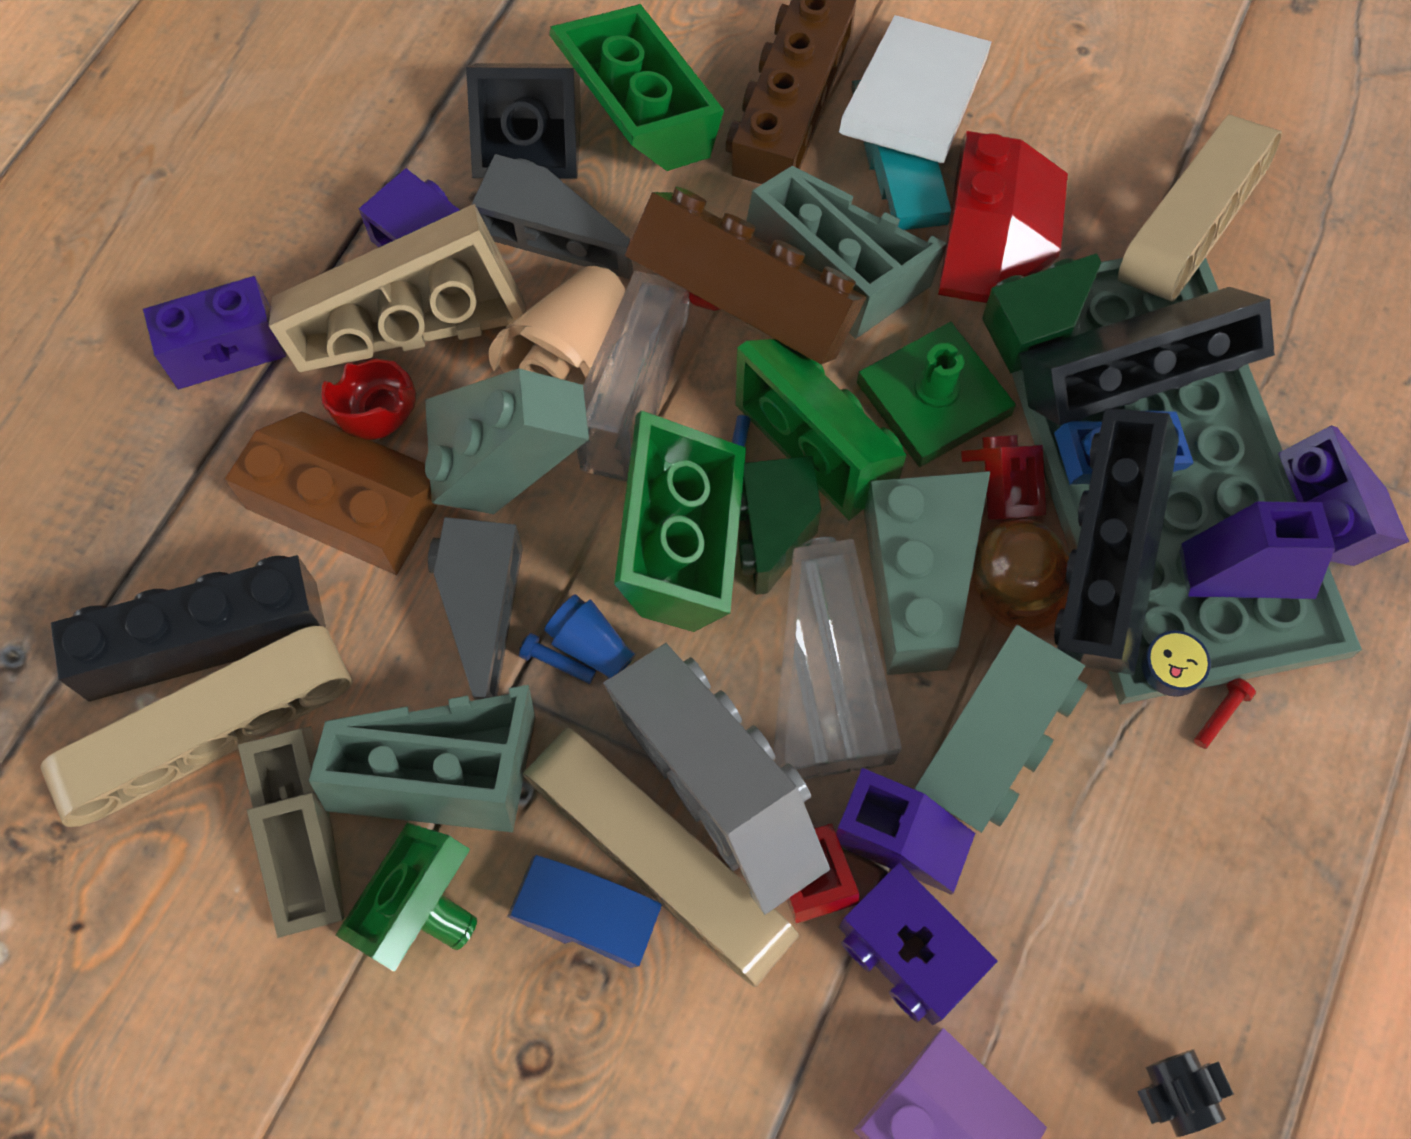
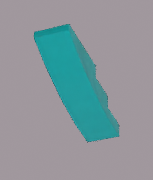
[851,80,952,230]

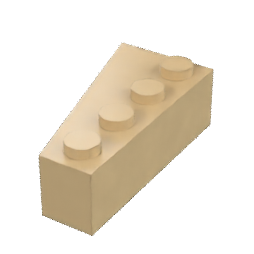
[269,204,526,372]

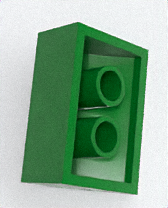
[549,4,724,171]
[735,339,907,521]
[614,410,746,632]

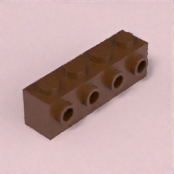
[725,0,856,184]
[624,187,867,365]

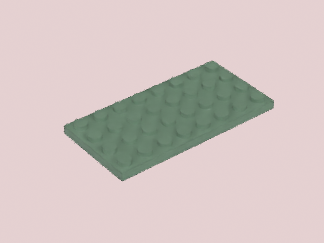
[1011,258,1362,705]

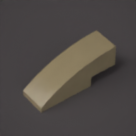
[238,726,345,938]

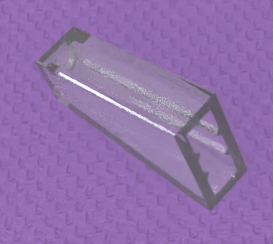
[577,271,690,482]
[773,537,902,780]

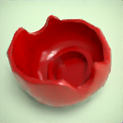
[321,358,417,440]

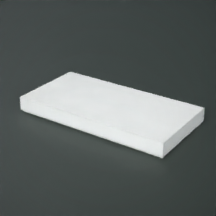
[839,15,992,163]

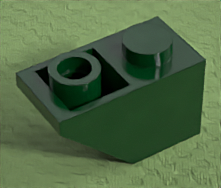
[982,253,1102,374]
[739,456,821,595]

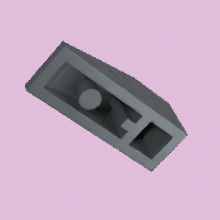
[471,154,633,279]
[428,517,523,700]

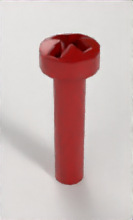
[1193,678,1256,749]

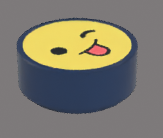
[1141,630,1211,697]

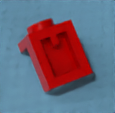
[961,435,1047,520]
[787,823,859,924]

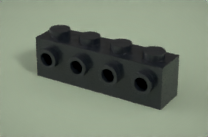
[1020,287,1275,425]
[1054,408,1179,675]
[51,555,326,702]

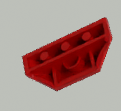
[938,131,1068,303]

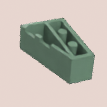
[746,166,947,339]
[425,368,589,514]
[864,471,990,675]
[915,625,1088,833]
[309,685,535,833]

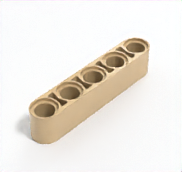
[1118,115,1282,301]
[40,626,352,827]
[523,727,799,987]

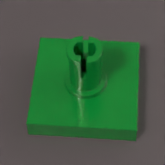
[857,321,1016,468]
[335,822,477,972]

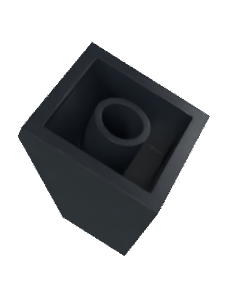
[466,63,581,179]

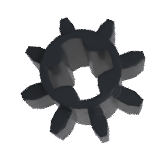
[1137,1049,1234,1137]

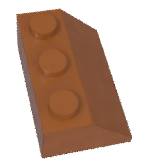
[225,411,438,576]

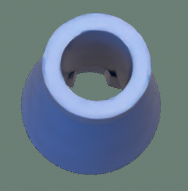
[544,594,636,679]

